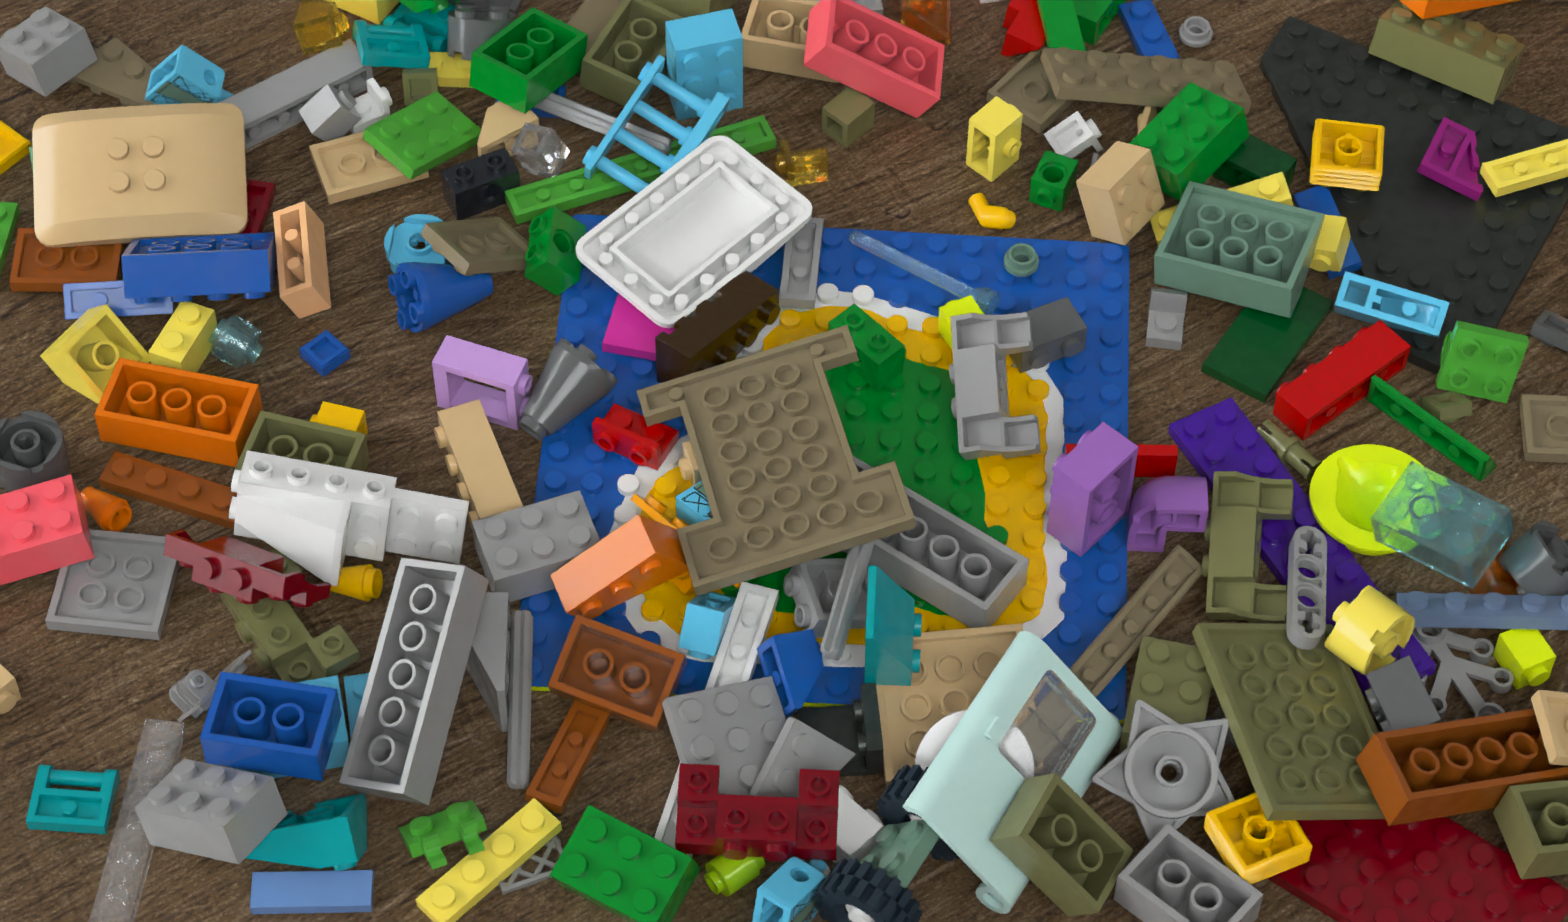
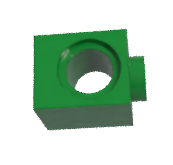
[1029,150,1078,212]

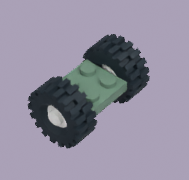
[814,764,960,922]

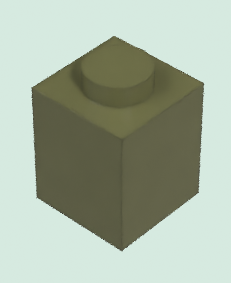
[822,87,875,148]

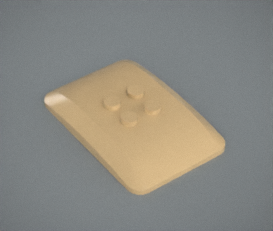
[32,103,248,248]

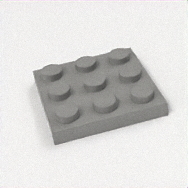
[45,529,179,640]
[662,676,786,795]

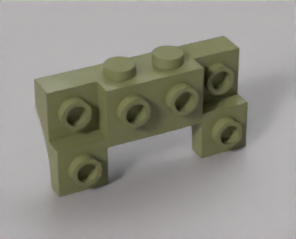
[1202,471,1294,624]
[220,549,360,682]

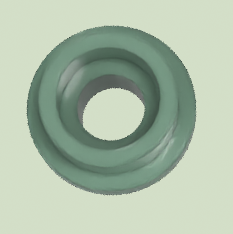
[1003,243,1039,277]

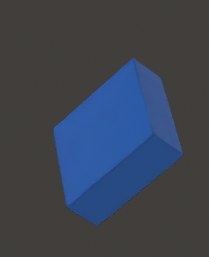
[299,330,351,377]

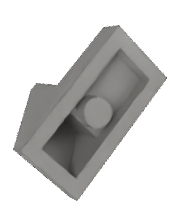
[1145,287,1188,350]

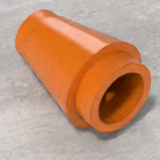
[80,486,132,532]

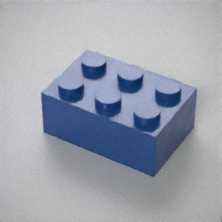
[200,671,342,781]

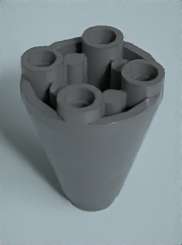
[519,338,618,441]

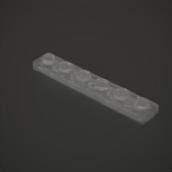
[89,718,186,922]

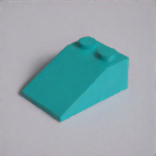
[864,565,922,686]

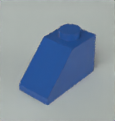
[757,629,824,719]

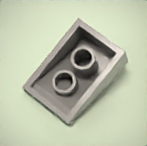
[466,592,511,732]

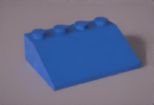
[121,232,276,304]

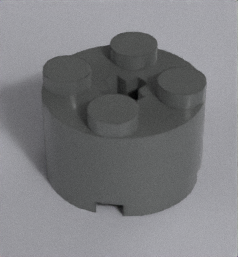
[447,2,516,60]
[0,411,70,492]
[1498,520,1568,596]

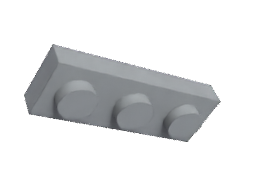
[779,217,824,309]

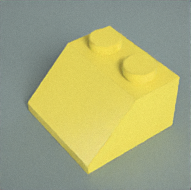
[40,304,150,404]

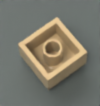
[1076,141,1165,246]

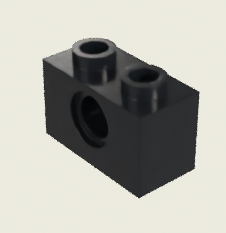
[441,147,520,220]

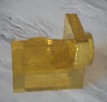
[775,139,828,186]

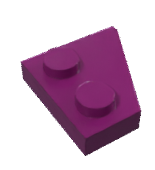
[1416,117,1483,201]

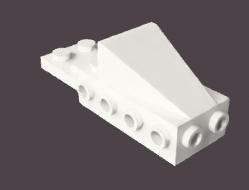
[229,450,469,586]

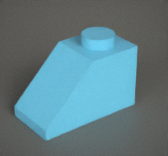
[678,592,736,659]

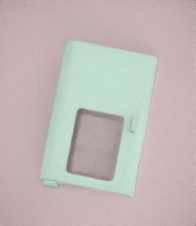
[903,631,1122,914]

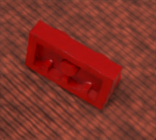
[592,403,679,471]

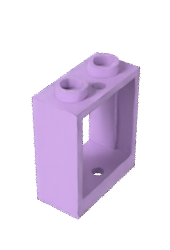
[432,335,533,430]

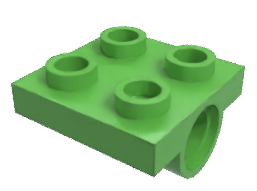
[1435,320,1529,403]

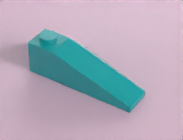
[246,793,367,871]

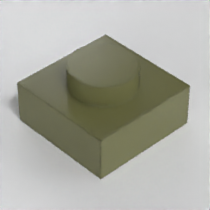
[402,68,439,106]
[1422,391,1472,423]

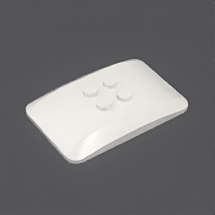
[576,135,812,328]

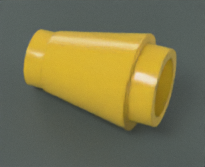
[324,564,383,602]

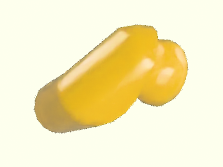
[968,193,1016,230]

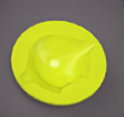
[1309,444,1441,556]

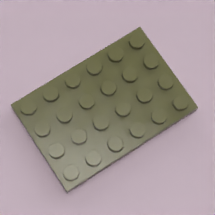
[1192,623,1385,821]

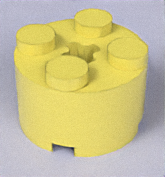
[1324,585,1415,676]

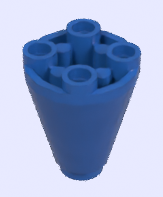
[388,262,493,332]

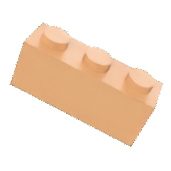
[273,201,331,319]

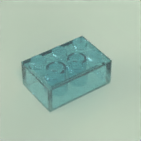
[1371,461,1513,589]

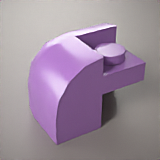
[1126,476,1208,552]

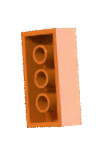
[94,358,263,467]

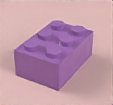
[1047,422,1138,557]

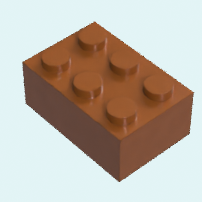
[548,614,687,734]

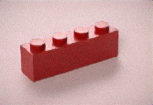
[1273,320,1411,441]

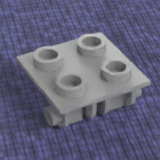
[169,650,252,722]

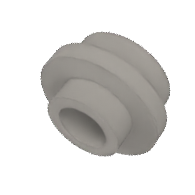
[1179,16,1213,47]

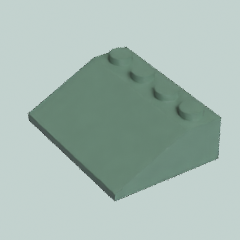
[1154,181,1325,318]

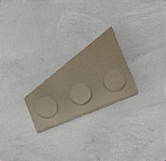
[67,37,158,106]

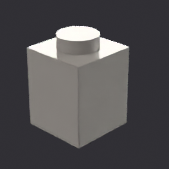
[299,84,362,141]

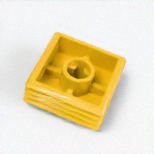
[1309,118,1385,191]
[1203,793,1313,885]

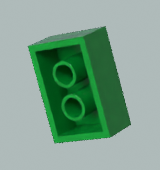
[469,7,588,114]
[1129,82,1249,201]
[550,805,701,922]

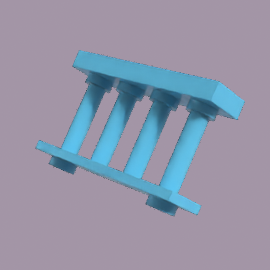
[582,55,730,193]

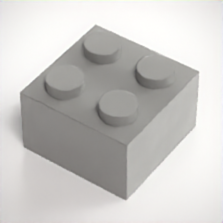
[0,6,98,97]

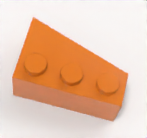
[550,514,689,619]

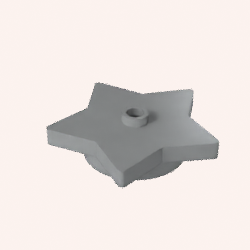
[1091,699,1235,843]

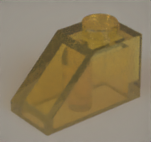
[293,0,349,56]

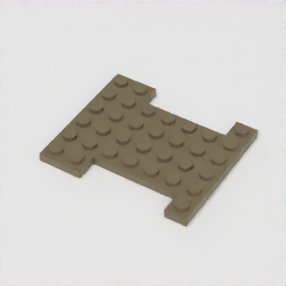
[637,325,917,596]

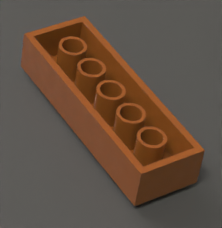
[1356,708,1568,826]

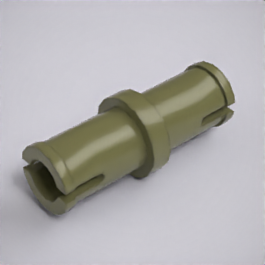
[1256,419,1322,481]

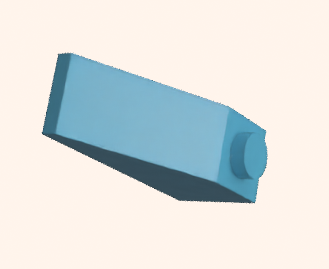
[1334,271,1450,337]

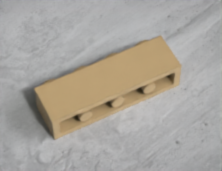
[434,399,523,531]

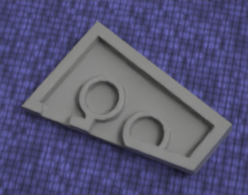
[748,716,855,798]

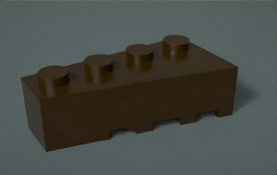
[655,270,780,383]

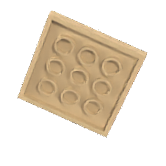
[876,623,1042,787]

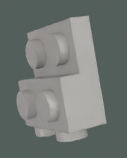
[783,558,869,638]

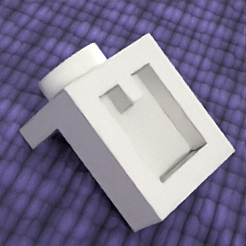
[350,77,392,134]
[1044,111,1103,158]

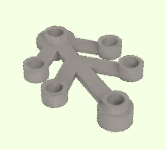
[1412,627,1514,719]

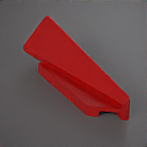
[1001,0,1046,57]

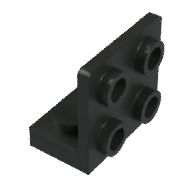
[798,683,884,777]

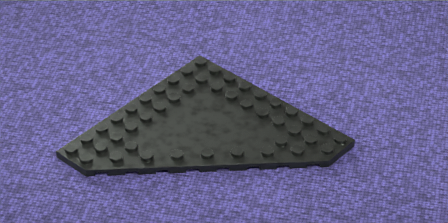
[1259,15,1568,374]

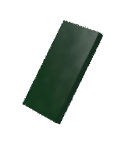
[1201,286,1334,403]

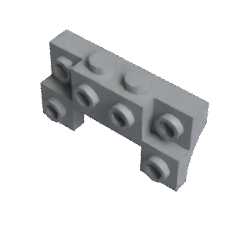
[949,312,1041,460]

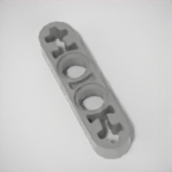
[1286,526,1327,650]

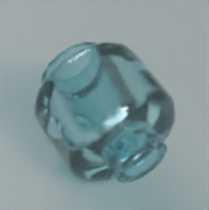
[208,315,264,368]

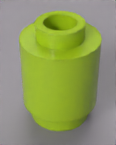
[704,855,765,897]

